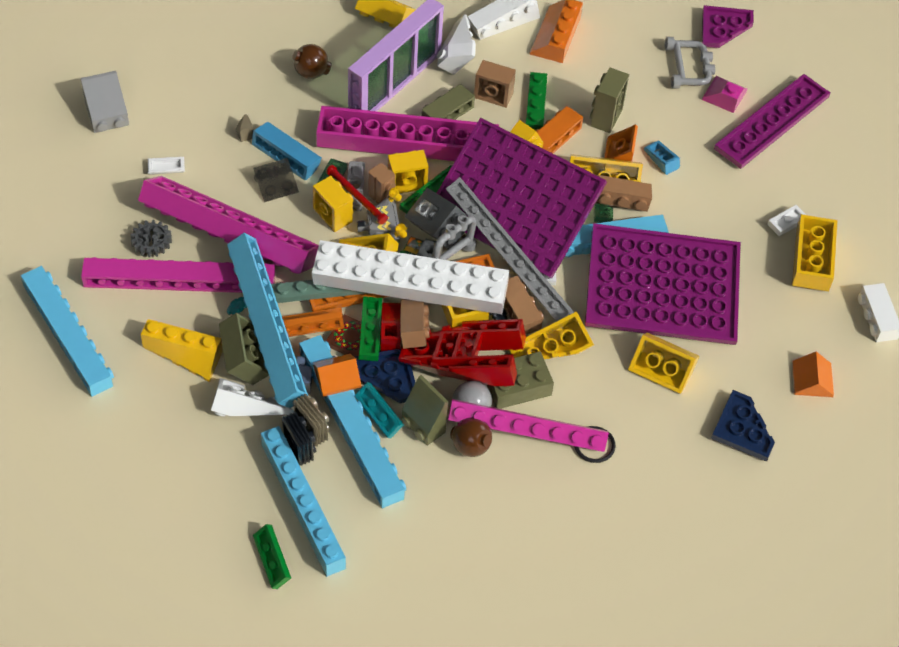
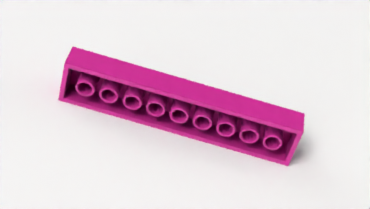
[316,106,499,161]
[138,176,319,274]

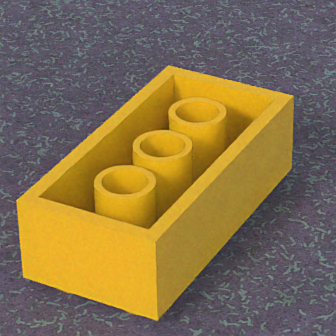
[792,214,837,292]

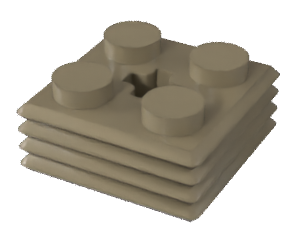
[293,394,330,447]

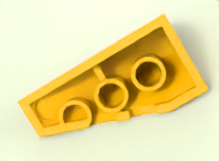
[510,311,594,360]

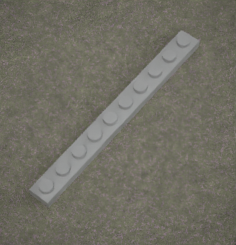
[446,177,574,322]

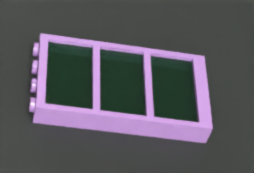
[348,0,444,111]

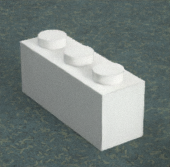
[858,283,899,342]

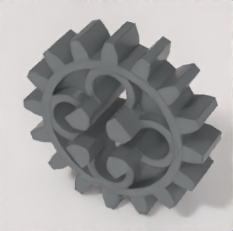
[131,220,172,257]

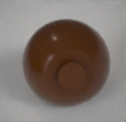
[292,44,332,79]
[450,417,492,457]

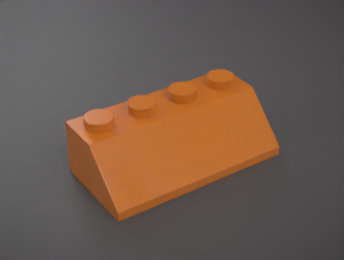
[530,0,583,63]

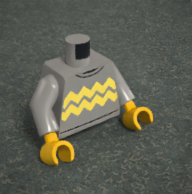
[357,187,407,242]

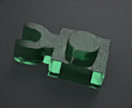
[594,203,613,223]

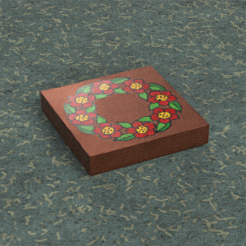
[326,314,361,356]

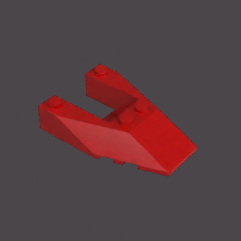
[399,319,526,387]

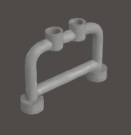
[665,36,715,89]
[432,215,476,260]

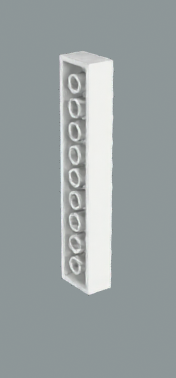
[312,240,509,314]

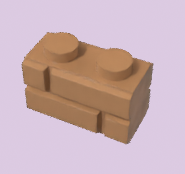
[368,163,396,204]

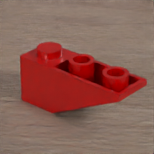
[381,303,401,352]

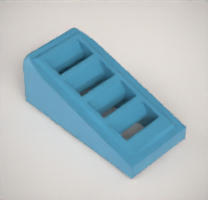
[644,140,680,175]

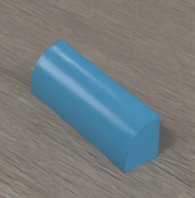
[252,122,322,180]

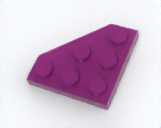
[702,5,754,48]

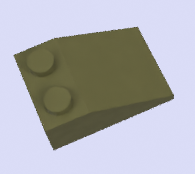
[401,375,448,446]

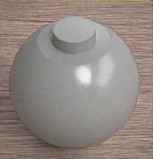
[452,381,492,407]

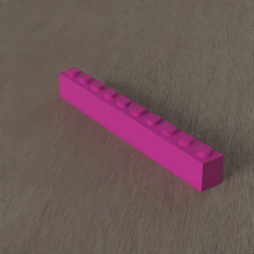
[81,257,275,293]

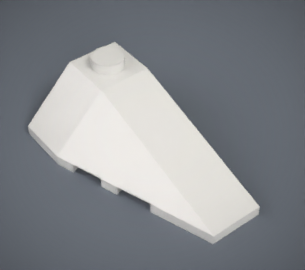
[437,14,476,75]
[211,378,294,417]

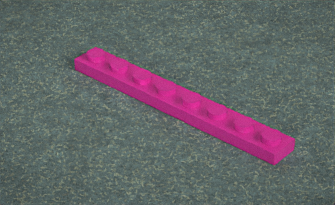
[448,399,609,452]

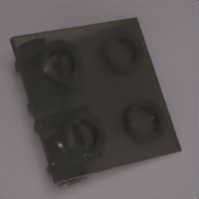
[253,158,299,202]

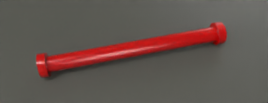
[326,165,388,225]

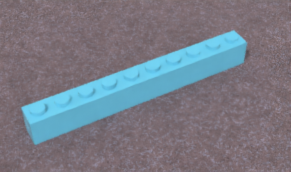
[227,233,308,408]
[299,335,406,508]

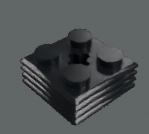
[282,411,317,466]

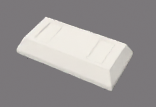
[148,157,185,175]

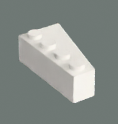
[468,0,540,40]

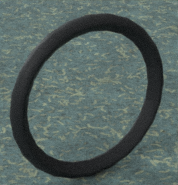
[574,426,616,463]

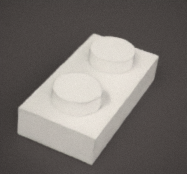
[767,205,806,236]

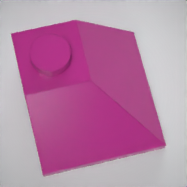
[702,76,748,113]

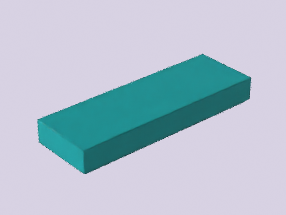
[355,382,404,439]

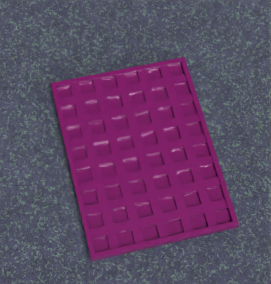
[437,117,607,279]

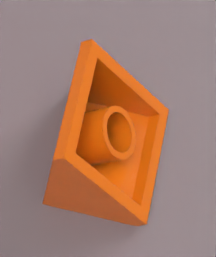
[604,124,638,161]
[792,351,834,397]
[312,354,361,397]

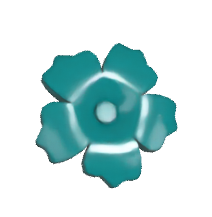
[227,297,247,315]

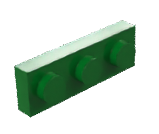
[253,524,291,589]

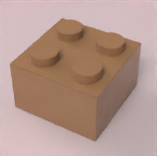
[474,60,516,108]

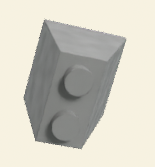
[81,71,129,133]

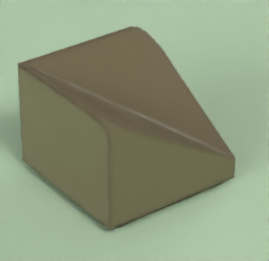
[236,114,253,142]

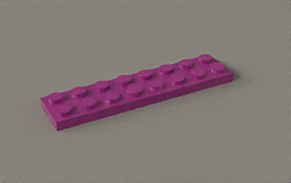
[714,74,831,169]

